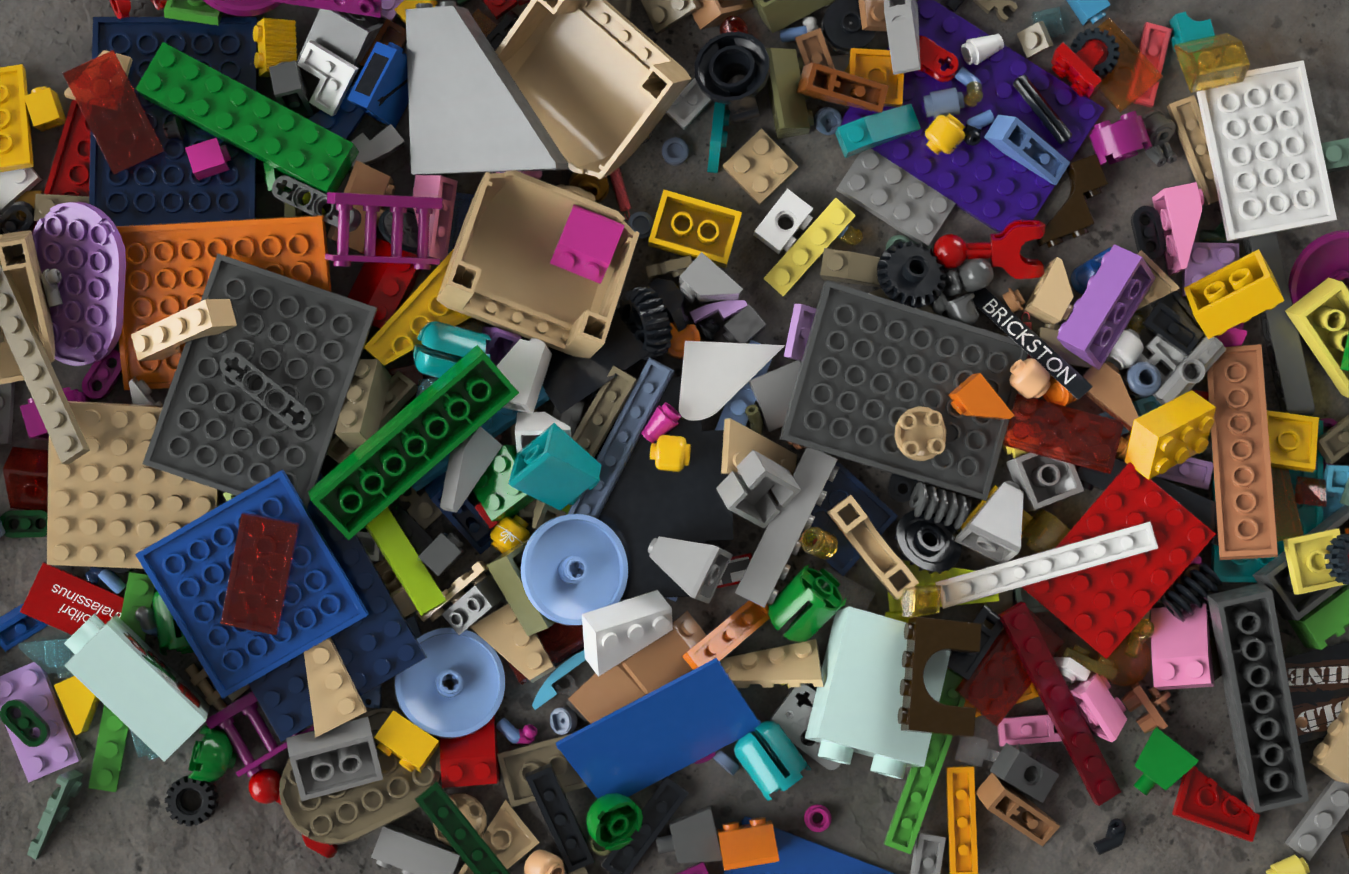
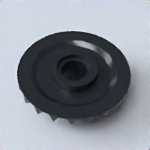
[877,240,947,308]
[894,510,962,574]

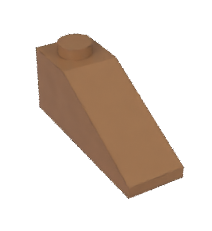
[1082,361,1139,432]
[975,773,1060,847]

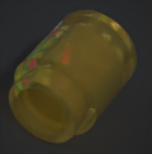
[800,527,838,559]

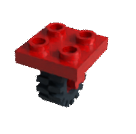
[1051,28,1120,99]

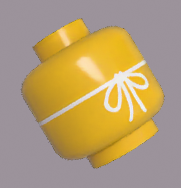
[490,515,531,554]

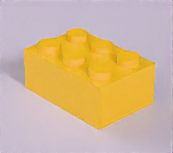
[648,190,742,268]
[1184,249,1285,339]
[1125,390,1216,480]

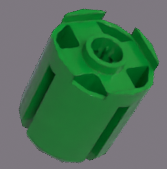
[768,564,846,643]
[152,591,194,655]

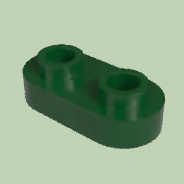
[0,510,48,538]
[0,699,50,747]

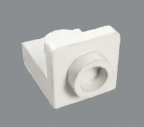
[1053,657,1091,686]

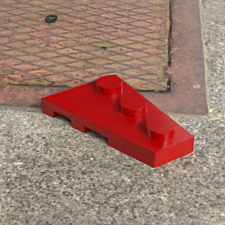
[1172,766,1260,842]

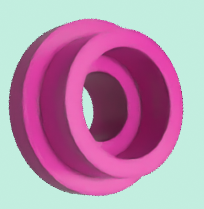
[804,804,832,832]

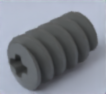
[910,482,971,530]

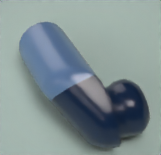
[85,567,126,594]

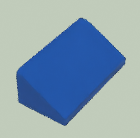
[0,603,48,652]

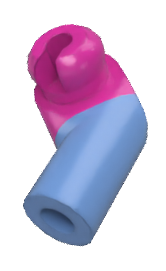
[496,718,538,744]

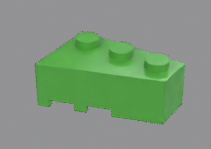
[1288,585,1349,650]

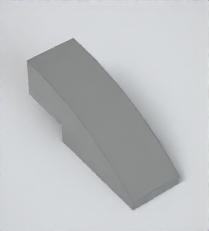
[349,124,405,171]

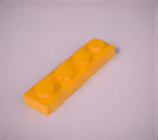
[945,766,978,874]

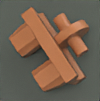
[1121,681,1171,733]

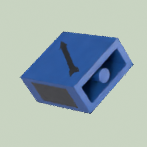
[347,42,409,128]

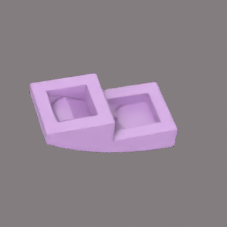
[689,300,747,324]

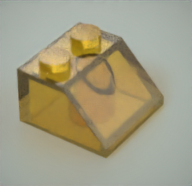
[1174,33,1250,93]

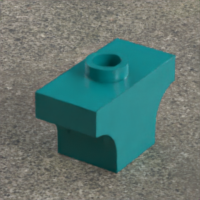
[1169,11,1218,72]

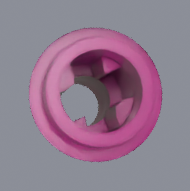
[641,402,681,443]

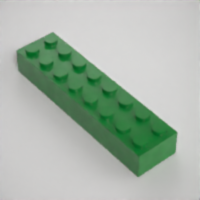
[136,42,359,195]
[307,345,519,540]

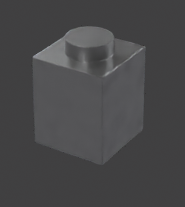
[723,304,766,343]

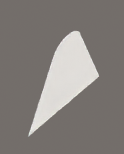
[679,341,785,421]

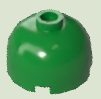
[188,725,237,782]
[586,793,643,851]

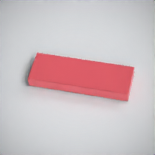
[1125,22,1172,108]

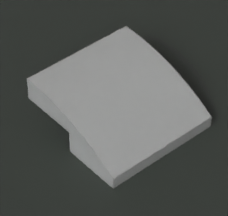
[749,360,801,432]

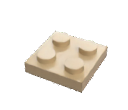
[722,128,798,205]

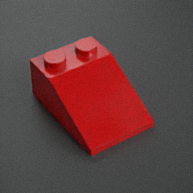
[440,715,500,788]

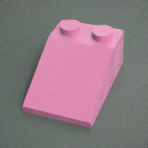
[1152,182,1204,276]
[1151,604,1214,690]
[1068,671,1127,743]

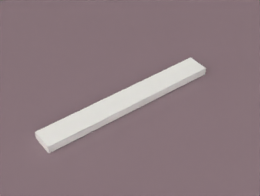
[935,522,1158,609]

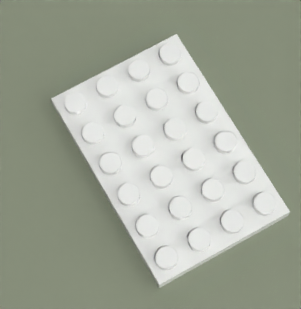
[1195,60,1337,241]

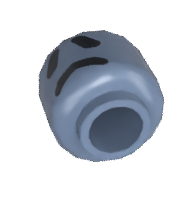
[1122,362,1162,400]

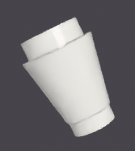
[961,34,1004,65]

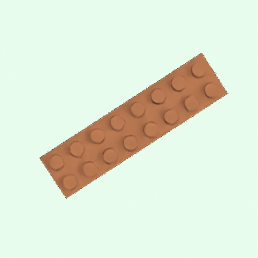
[1207,344,1278,560]

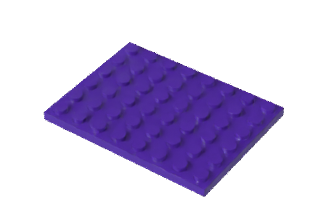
[841,0,1104,233]

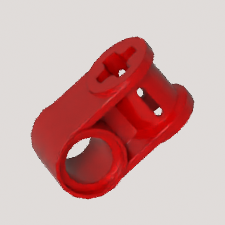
[918,35,958,83]

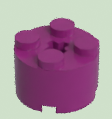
[1089,111,1152,167]

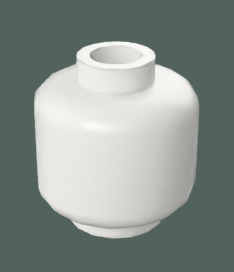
[1105,329,1144,370]

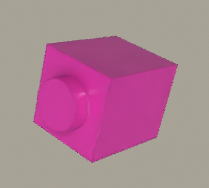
[185,138,231,180]

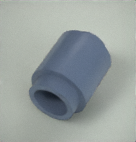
[923,87,964,119]

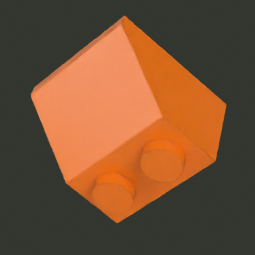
[718,817,779,871]

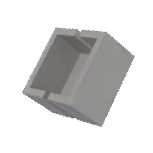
[716,450,801,528]

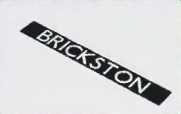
[973,288,1093,399]

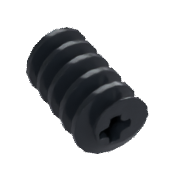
[1160,562,1222,622]

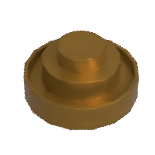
[569,172,609,203]

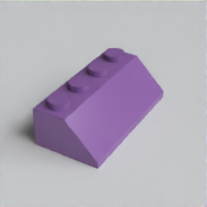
[1057,244,1156,370]

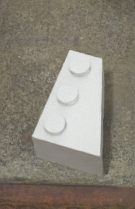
[582,590,673,677]

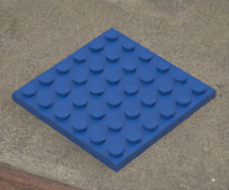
[135,470,369,699]

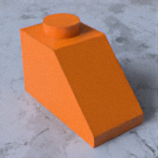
[948,373,1015,420]

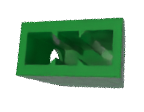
[1133,727,1199,796]

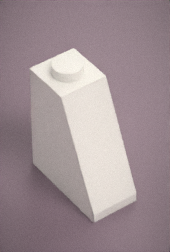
[497,338,552,414]

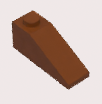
[797,62,889,113]

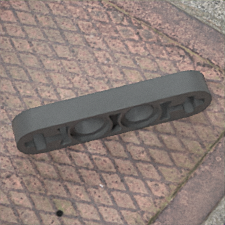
[272,176,361,232]
[220,352,312,431]

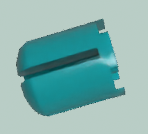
[413,321,491,378]
[734,721,811,801]

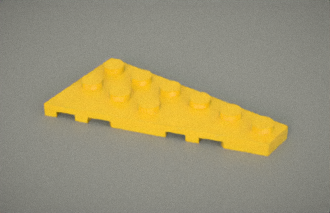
[364,249,471,366]

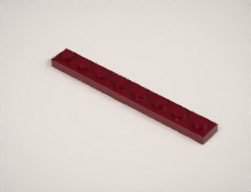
[998,601,1121,806]

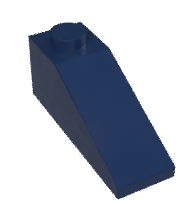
[424,472,494,555]

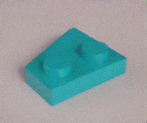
[707,102,730,173]

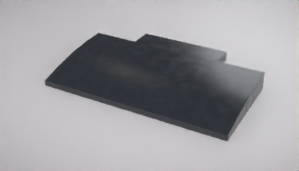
[591,377,734,599]

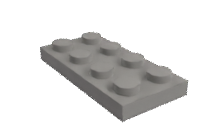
[836,149,956,248]

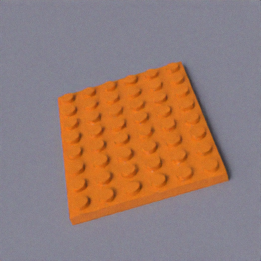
[116,215,332,390]

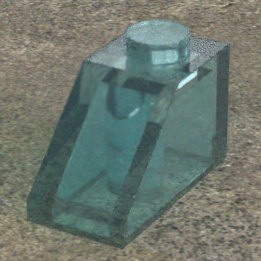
[18,638,74,678]

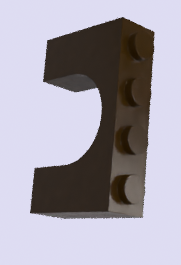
[898,617,982,737]

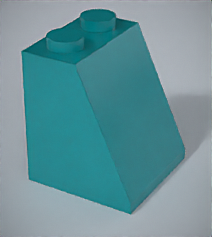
[508,423,602,510]

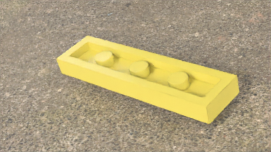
[763,198,856,297]

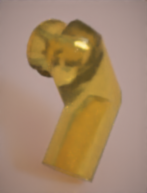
[1125,619,1155,658]

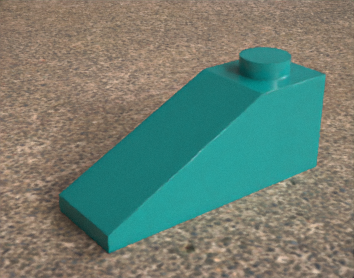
[835,104,921,158]

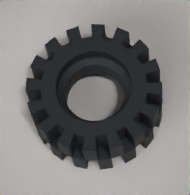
[165,775,219,826]

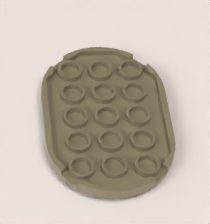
[279,708,441,844]

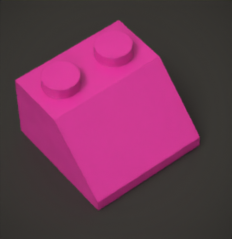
[550,204,625,284]

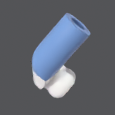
[780,16,818,43]

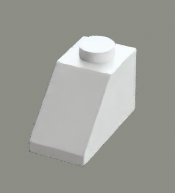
[515,412,571,453]

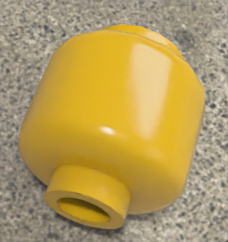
[925,113,965,155]
[650,435,691,472]

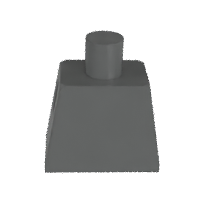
[656,806,722,863]

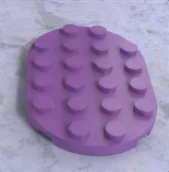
[32,202,126,366]

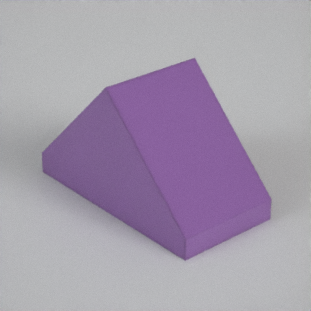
[482,327,521,366]

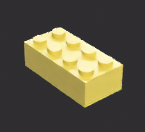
[1285,277,1349,398]

